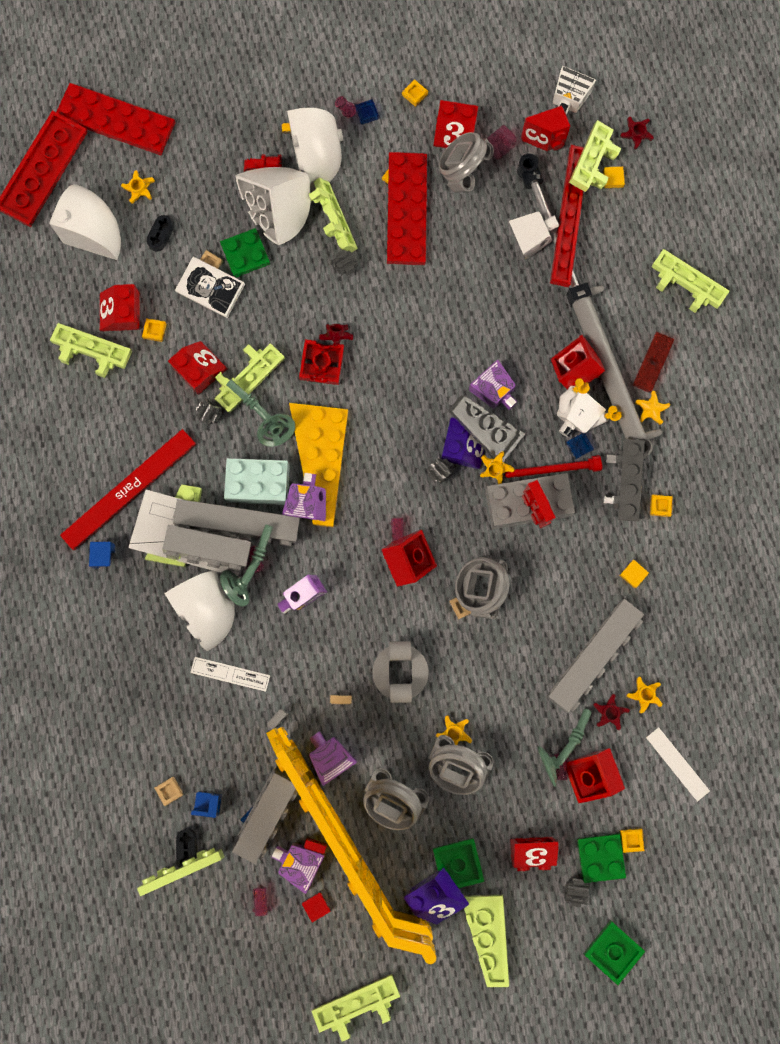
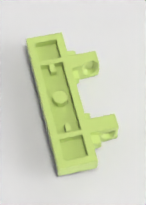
[569,120,621,192]
[309,178,358,252]
[652,249,729,313]
[50,323,132,378]
[214,343,285,414]
[137,848,225,896]
[311,974,400,1042]

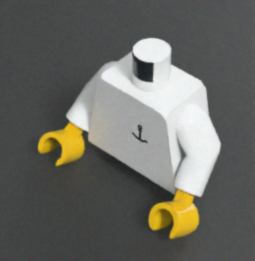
[557,379,622,438]

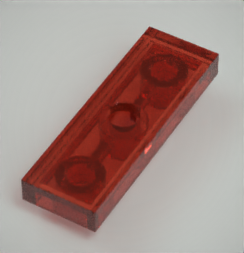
[632,331,675,393]

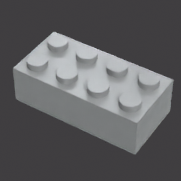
[485,473,575,530]
[162,525,251,572]
[232,768,298,864]

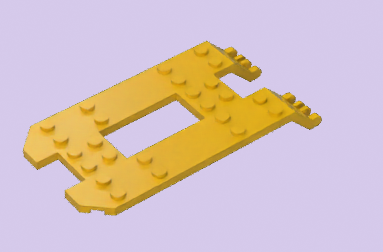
[266,727,436,964]

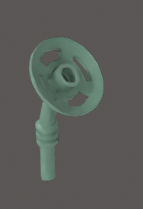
[226,379,295,447]
[220,524,273,607]
[537,709,592,787]

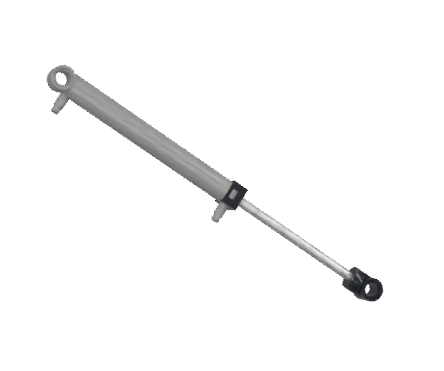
[517,153,662,459]

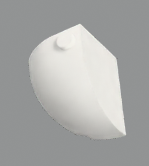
[287,108,343,191]
[235,167,311,245]
[49,184,121,260]
[164,571,235,651]

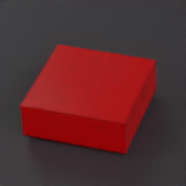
[304,838,328,854]
[301,891,331,923]

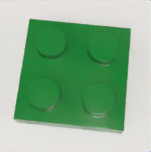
[220,228,270,278]
[577,834,626,883]
[432,838,485,888]
[583,920,645,985]

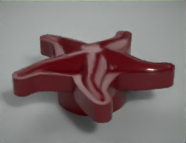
[620,117,654,150]
[319,324,353,346]
[593,694,630,730]

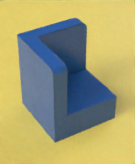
[89,542,115,569]
[191,792,222,818]

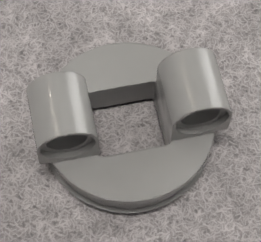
[439,132,494,192]
[455,557,509,620]
[372,641,429,703]
[428,735,494,795]
[363,768,429,830]

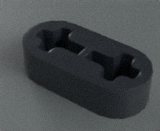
[147,215,174,252]
[176,828,197,868]

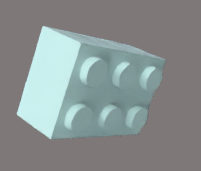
[224,458,290,505]

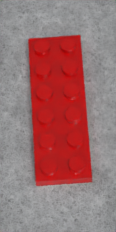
[56,83,176,155]
[0,110,88,228]
[387,152,427,265]

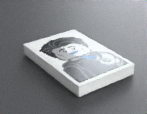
[175,257,245,318]

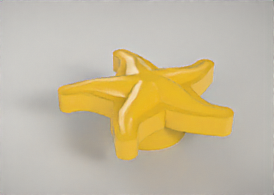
[121,170,155,204]
[635,391,670,425]
[480,451,514,484]
[626,677,663,713]
[436,715,472,745]

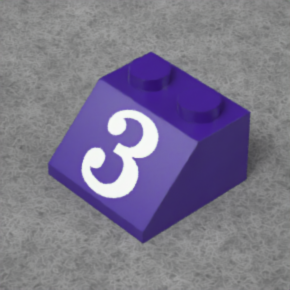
[441,417,484,470]
[403,867,469,925]

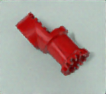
[244,154,282,172]

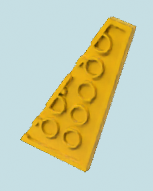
[289,403,348,527]

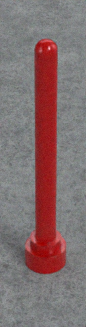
[505,455,602,478]

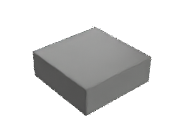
[267,709,288,729]

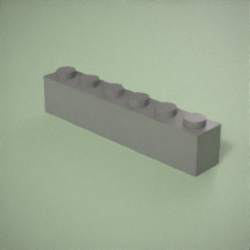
[173,499,300,547]
[546,599,644,713]

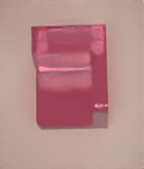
[487,125,517,160]

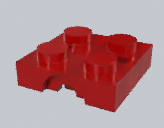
[299,339,345,385]
[522,479,556,529]

